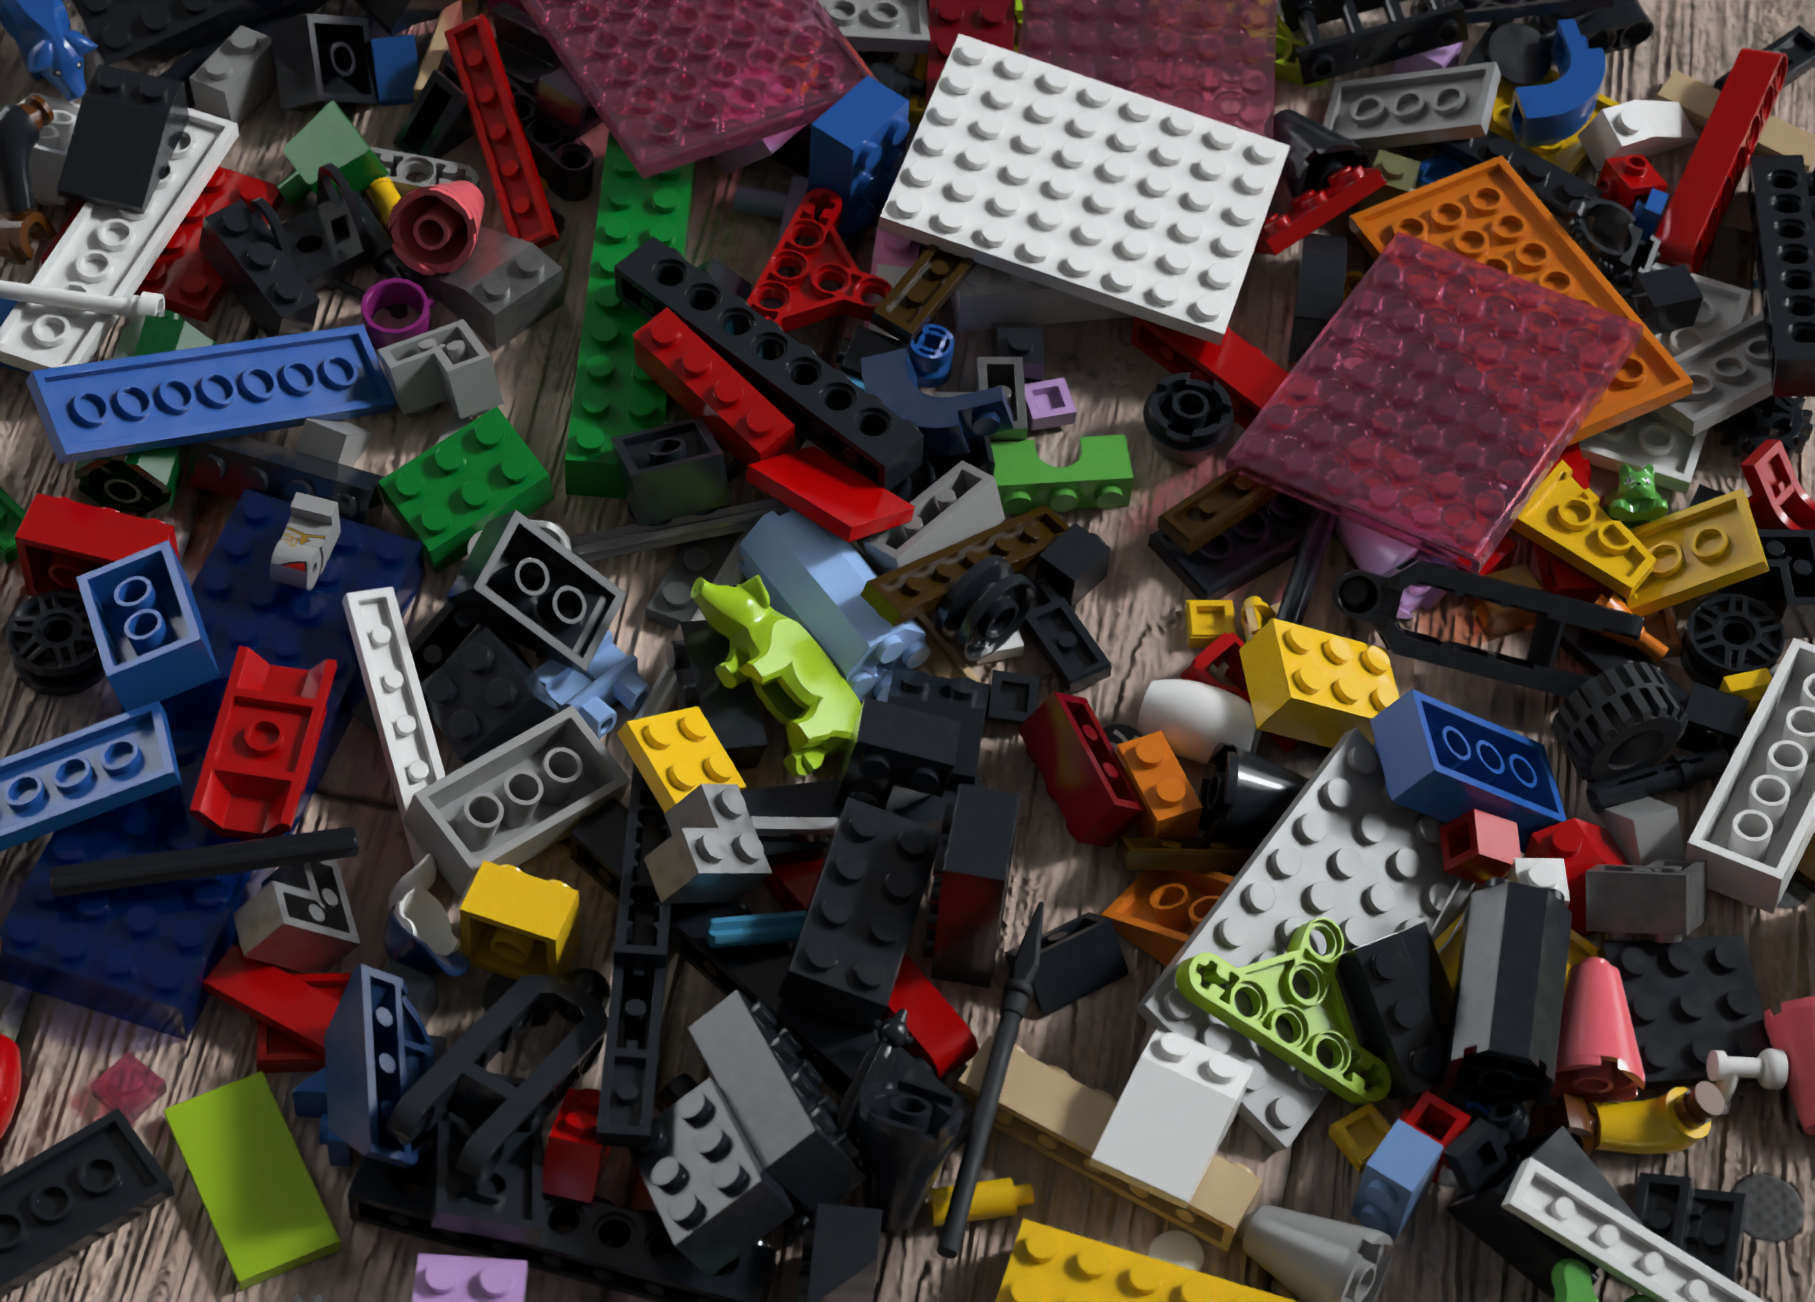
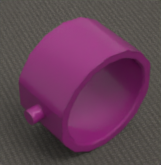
[361,278,436,350]

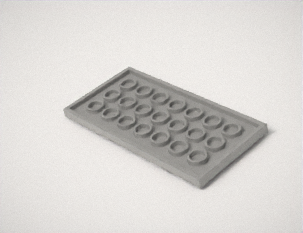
[1135,728,1477,1152]

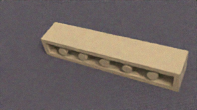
[957,1035,1264,1253]

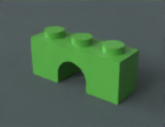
[990,434,1133,515]

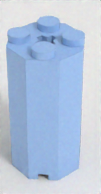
[739,505,931,702]

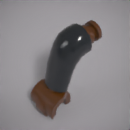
[0,94,57,265]

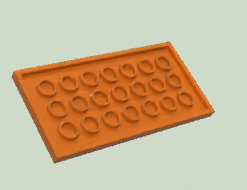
[1349,155,1693,461]

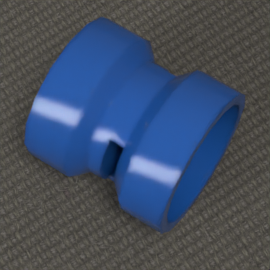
[909,324,955,388]

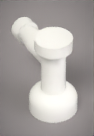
[1706,1048,1788,1115]

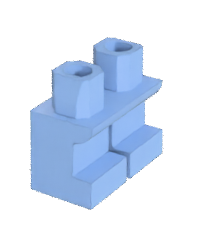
[534,630,650,739]

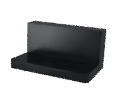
[490,1,568,90]
[1004,912,1129,1014]

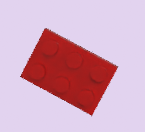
[1254,165,1387,256]

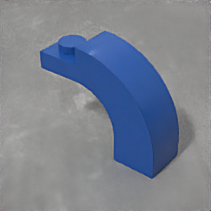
[1508,19,1606,148]

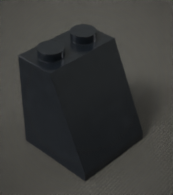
[1447,1125,1642,1298]

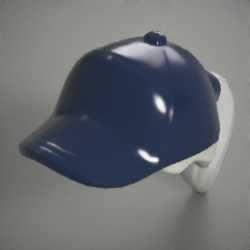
[383,854,470,977]

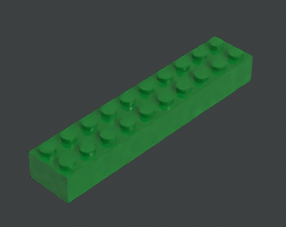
[565,118,698,499]

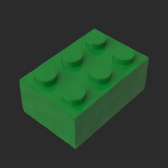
[378,406,554,575]

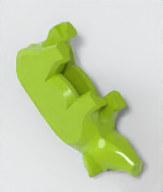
[690,574,862,778]

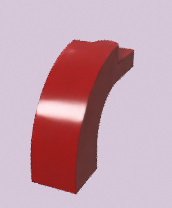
[1740,440,1815,530]

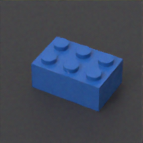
[808,75,910,241]
[76,540,221,712]

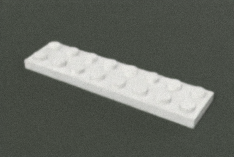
[0,108,239,372]

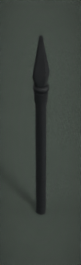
[937,902,1044,1259]

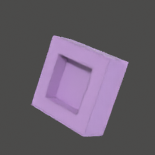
[1025,378,1077,431]

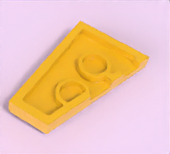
[1509,460,1657,599]

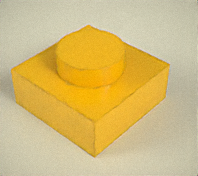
[1719,668,1773,718]

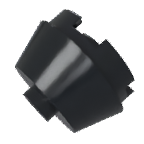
[1143,372,1234,465]

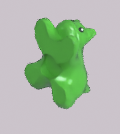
[1602,464,1668,529]

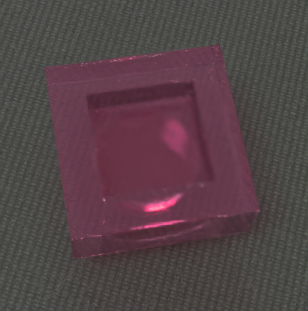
[90,1052,167,1125]

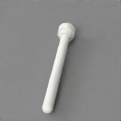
[0,280,165,323]

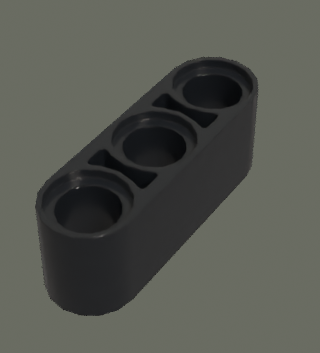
[1528,0,1654,66]

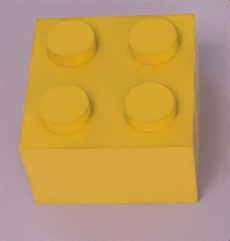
[459,860,580,980]

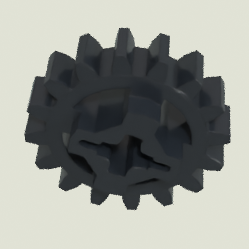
[1712,395,1814,461]

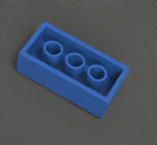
[1370,689,1567,854]

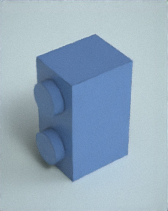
[1350,1119,1444,1241]

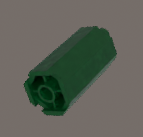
[74,310,217,519]

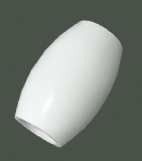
[1137,679,1262,766]

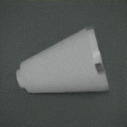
[1239,1204,1393,1302]

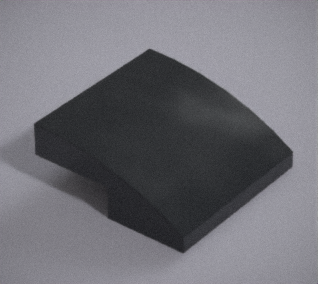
[1633,1172,1748,1283]

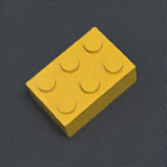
[1239,618,1399,749]

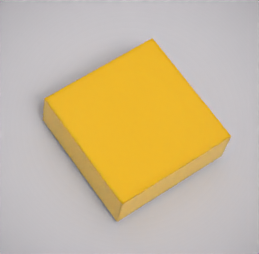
[1184,600,1237,648]
[1328,1103,1392,1173]

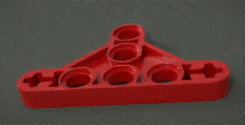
[746,188,893,332]

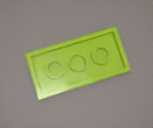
[163,1071,341,1290]

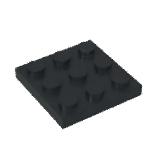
[1597,935,1772,1090]

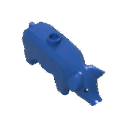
[0,0,98,102]

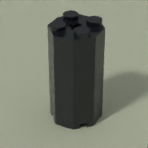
[1443,877,1572,1107]

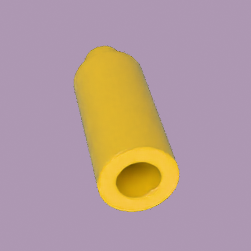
[927,1177,1034,1227]

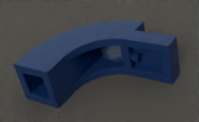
[861,348,1014,456]

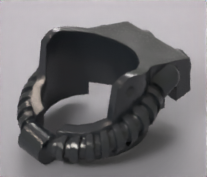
[1565,196,1661,288]

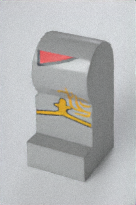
[270,492,341,590]

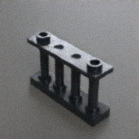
[1278,0,1469,85]

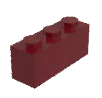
[1018,692,1147,848]

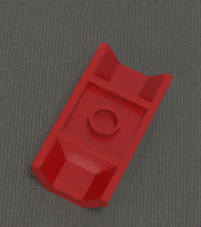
[190,646,337,840]

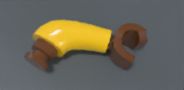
[1528,1081,1725,1156]

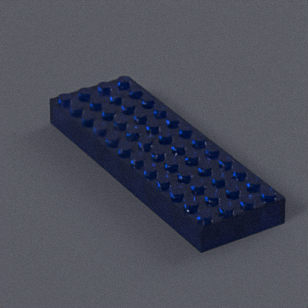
[0,489,425,1041]

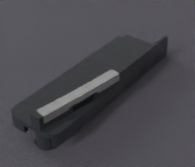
[740,772,983,866]

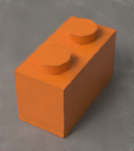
[1116,730,1203,838]

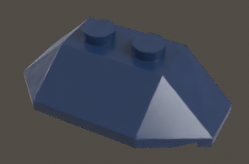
[324,964,434,1169]

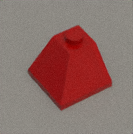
[1523,818,1630,937]

